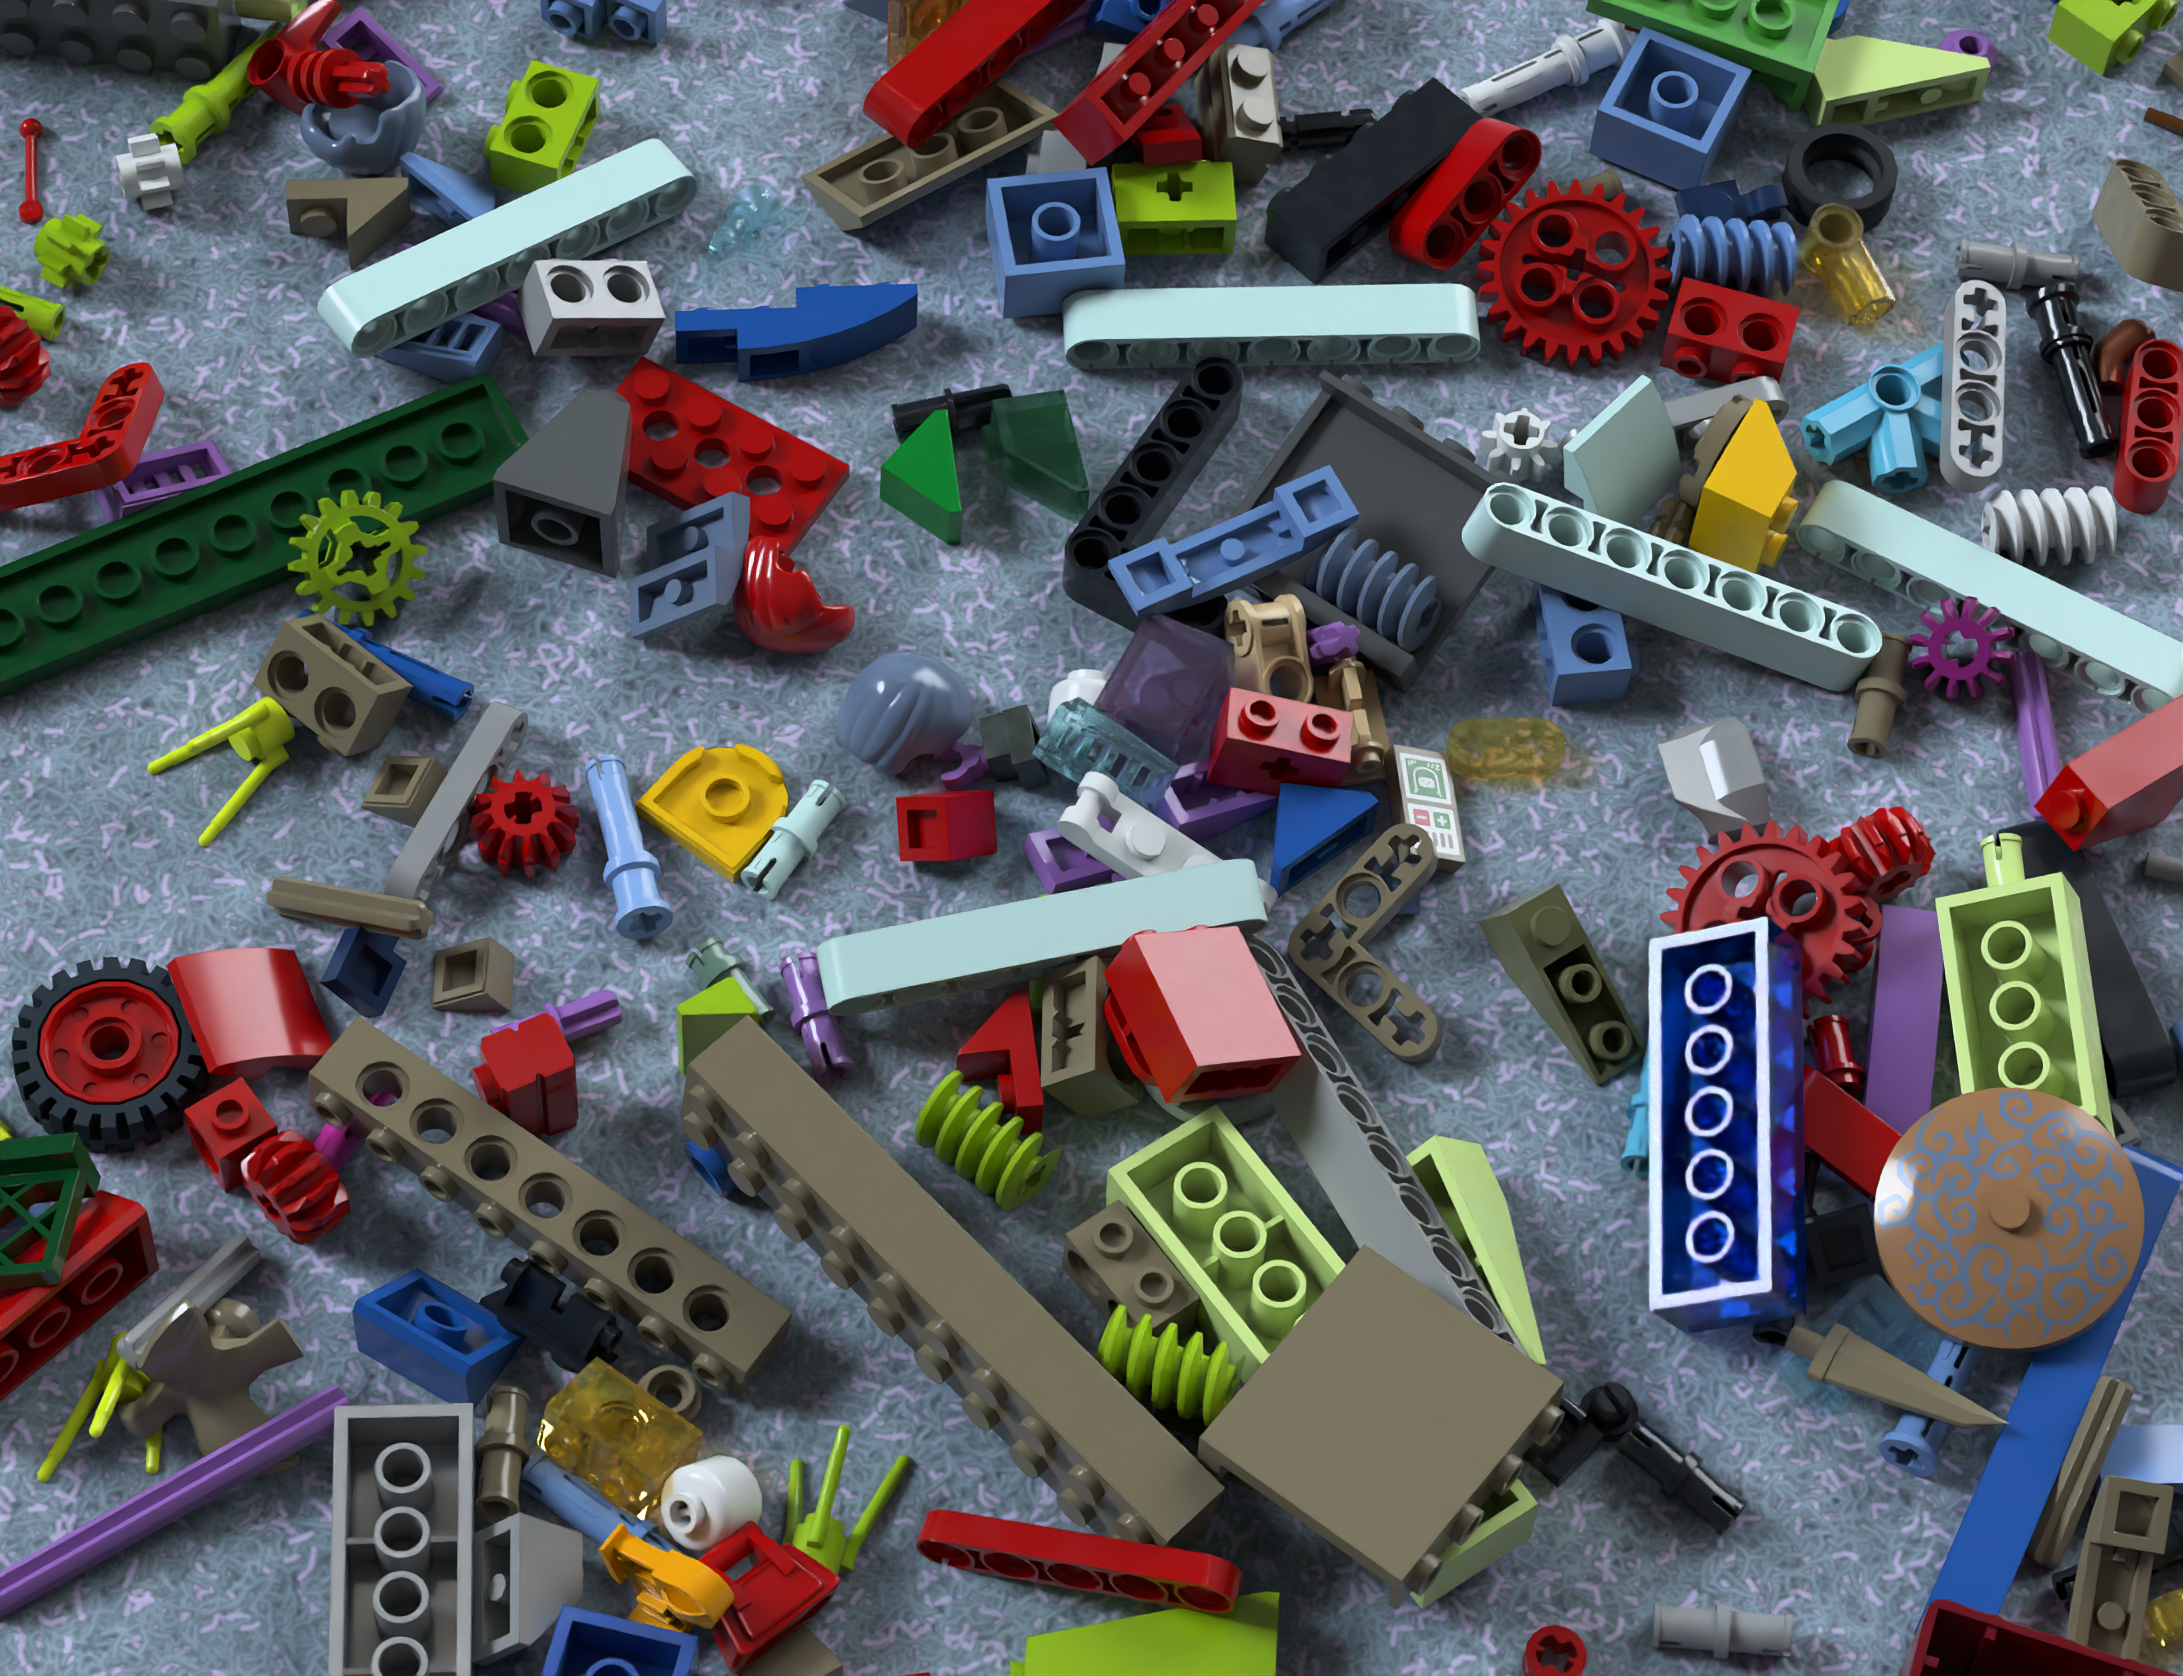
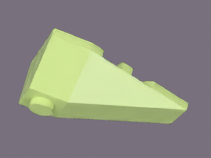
[1358,1135,1547,1367]

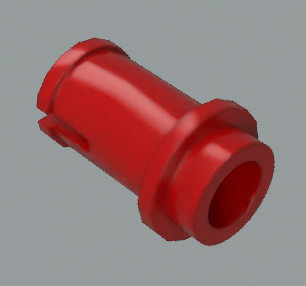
[1807,1015,1865,1098]

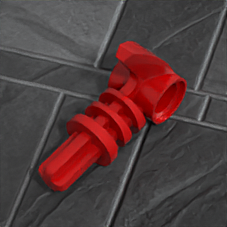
[247,0,392,114]

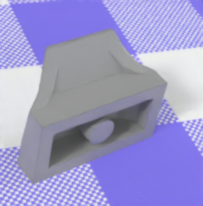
[1657,716,1771,844]

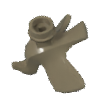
[114,1298,304,1477]

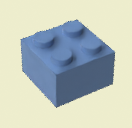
[1589,26,1752,190]
[985,167,1126,319]

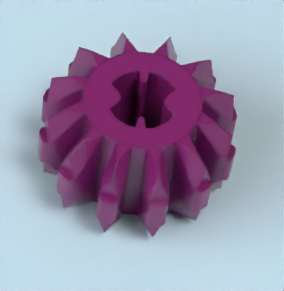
[1909,596,2016,701]

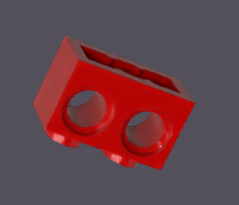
[1659,277,1801,384]

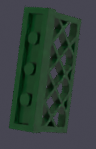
[0,1132,101,1290]

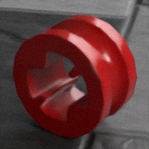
[1522,1625,1587,1676]

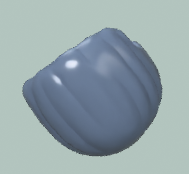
[300,60,426,175]
[836,651,973,774]

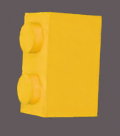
[1687,398,1799,575]

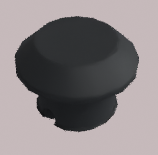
[1579,1382,1638,1441]

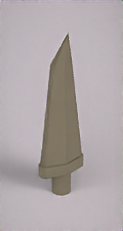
[1785,1322,2009,1429]

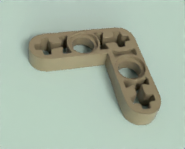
[1288,823,1443,1064]

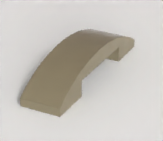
[2066,1474,2174,1661]

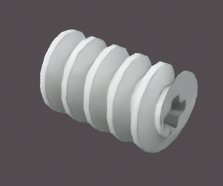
[1981,486,2117,566]

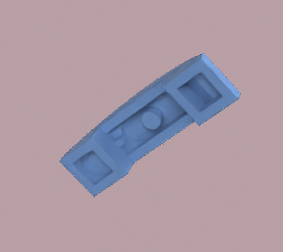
[1108,465,1359,617]

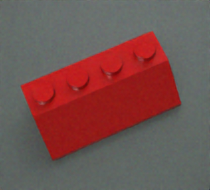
[0,1189,160,1402]

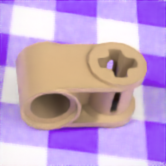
[1224,594,1314,703]

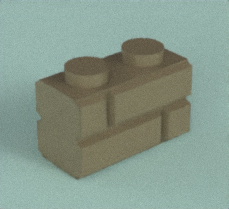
[1194,41,1283,184]

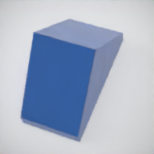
[1269,783,1379,898]

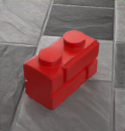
[471,1013,579,1140]

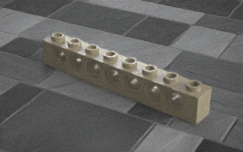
[308,1016,792,1396]

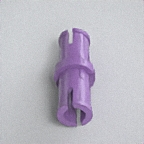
[779,952,855,1084]

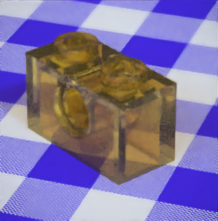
[537,1357,704,1520]

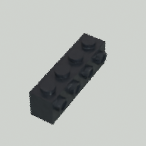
[1264,77,1484,285]

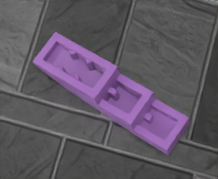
[1023,759,1278,895]
[1861,904,1944,1135]

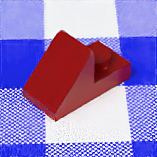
[956,989,1044,1135]

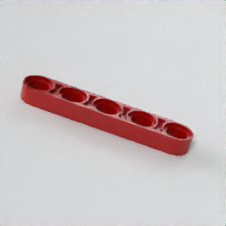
[916,1509,1243,1614]

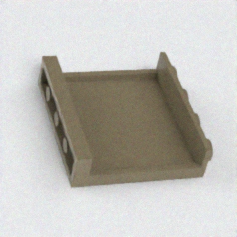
[1197,1244,1565,1610]

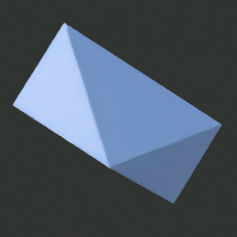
[400,151,496,230]

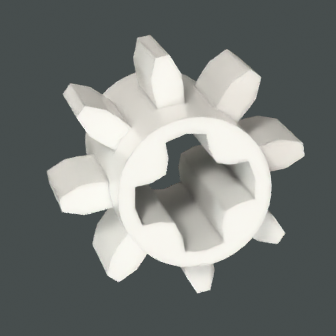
[115,133,185,211]
[1479,408,1558,483]

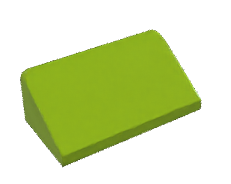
[677,976,759,1075]

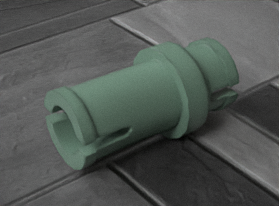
[686,937,776,1028]

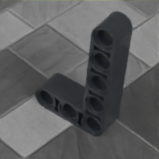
[1062,355,1244,661]

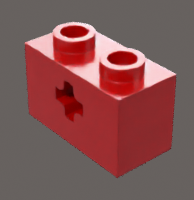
[1207,687,1353,797]

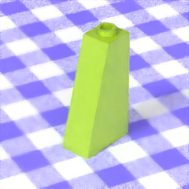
[1009,1591,1280,1676]

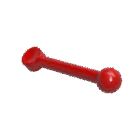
[18,118,44,225]

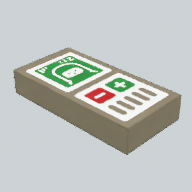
[1384,744,1466,872]

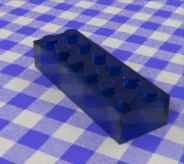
[1649,917,1807,1333]

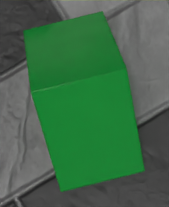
[880,409,962,545]

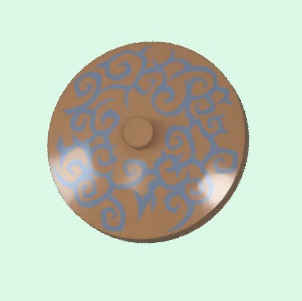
[1874,1087,2144,1354]

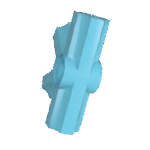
[1799,341,1981,494]

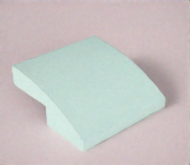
[1563,375,1681,527]

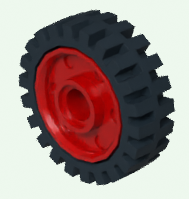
[11,957,210,1154]

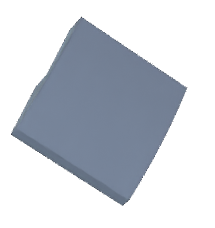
[630,491,750,641]

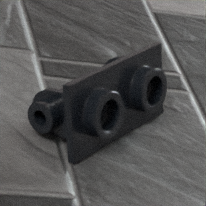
[479,1257,623,1377]

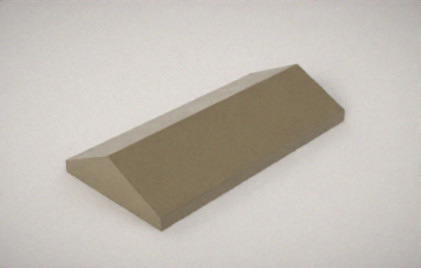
[802,76,1059,231]

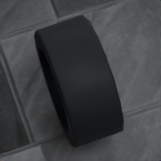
[1782,122,1898,238]

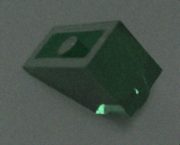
[981,389,1090,524]

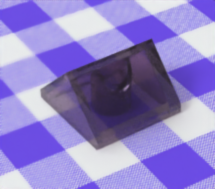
[1091,613,1235,773]

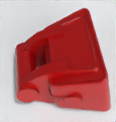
[698,1520,840,1674]

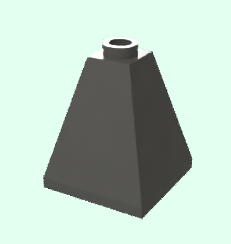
[492,389,632,578]

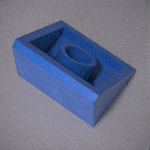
[352,1268,526,1410]

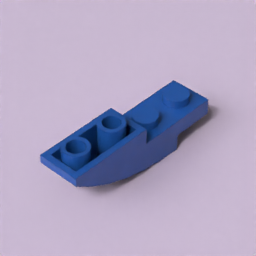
[675,282,918,382]

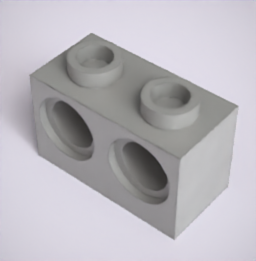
[516,258,666,356]

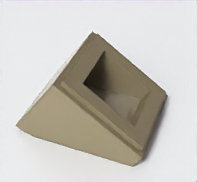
[361,756,448,828]
[432,936,515,1012]

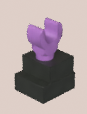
[939,704,1050,791]

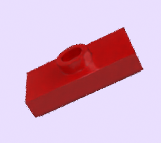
[1128,104,1203,166]

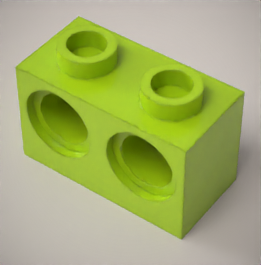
[484,60,601,194]

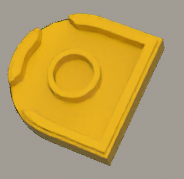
[635,744,789,883]

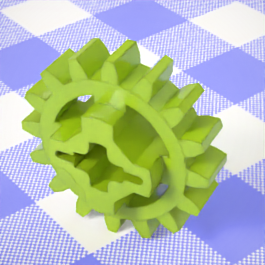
[287,490,427,626]

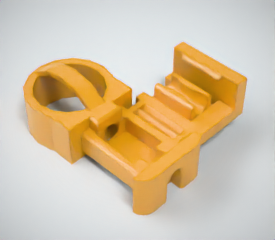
[598,1523,735,1634]

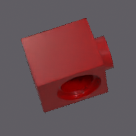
[184,1077,278,1193]

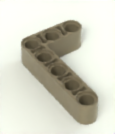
[2092,158,2183,292]

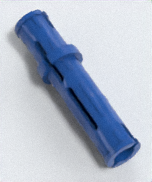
[298,609,474,721]

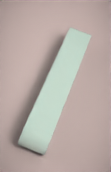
[317,139,699,358]
[1062,284,1481,369]
[1796,480,2183,716]
[1462,482,1882,691]
[815,859,1269,1016]

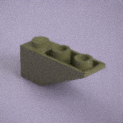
[1478,884,1647,1085]

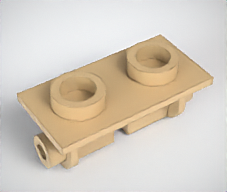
[1313,655,1390,786]

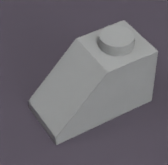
[473,1512,584,1666]

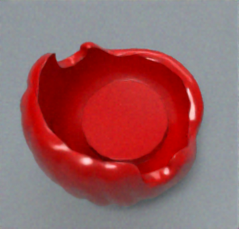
[732,535,855,654]

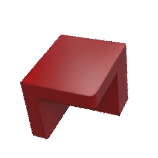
[896,790,997,861]

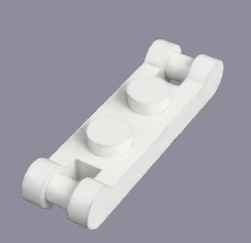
[1057,772,1278,936]

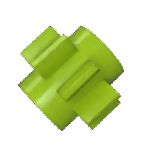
[33,213,110,290]

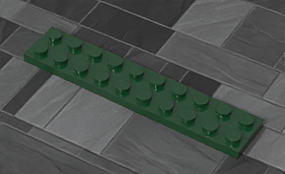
[0,370,529,697]

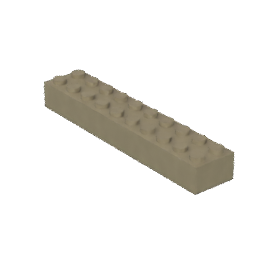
[680,1014,1225,1550]

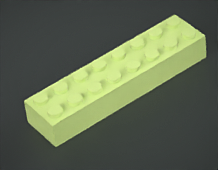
[1106,1104,1538,1609]

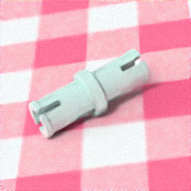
[741,780,846,900]

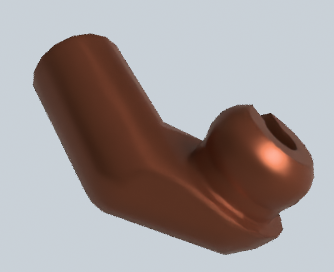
[2093,318,2156,396]

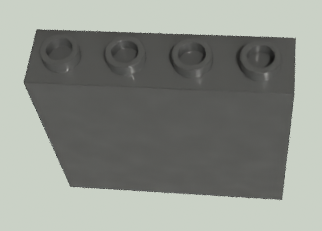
[1210,369,1526,694]

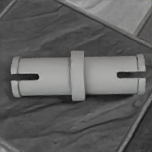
[1953,238,2079,290]
[1651,1603,1793,1658]

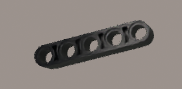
[1995,818,2177,1100]

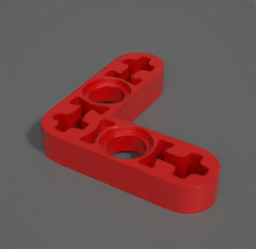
[0,362,165,513]

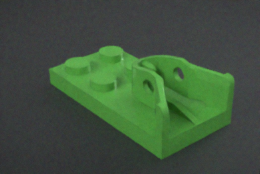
[1585,0,1840,112]

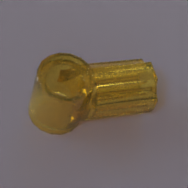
[1798,203,1897,328]

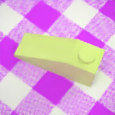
[1803,35,1991,127]

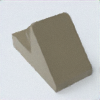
[286,177,411,270]

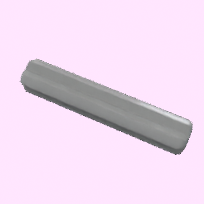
[116,1235,261,1370]

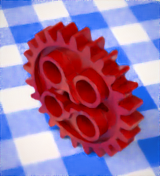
[1475,179,1672,370]
[1660,820,1869,1030]

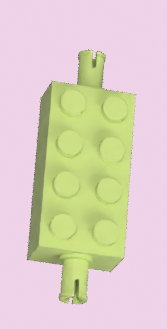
[1935,833,2115,1138]

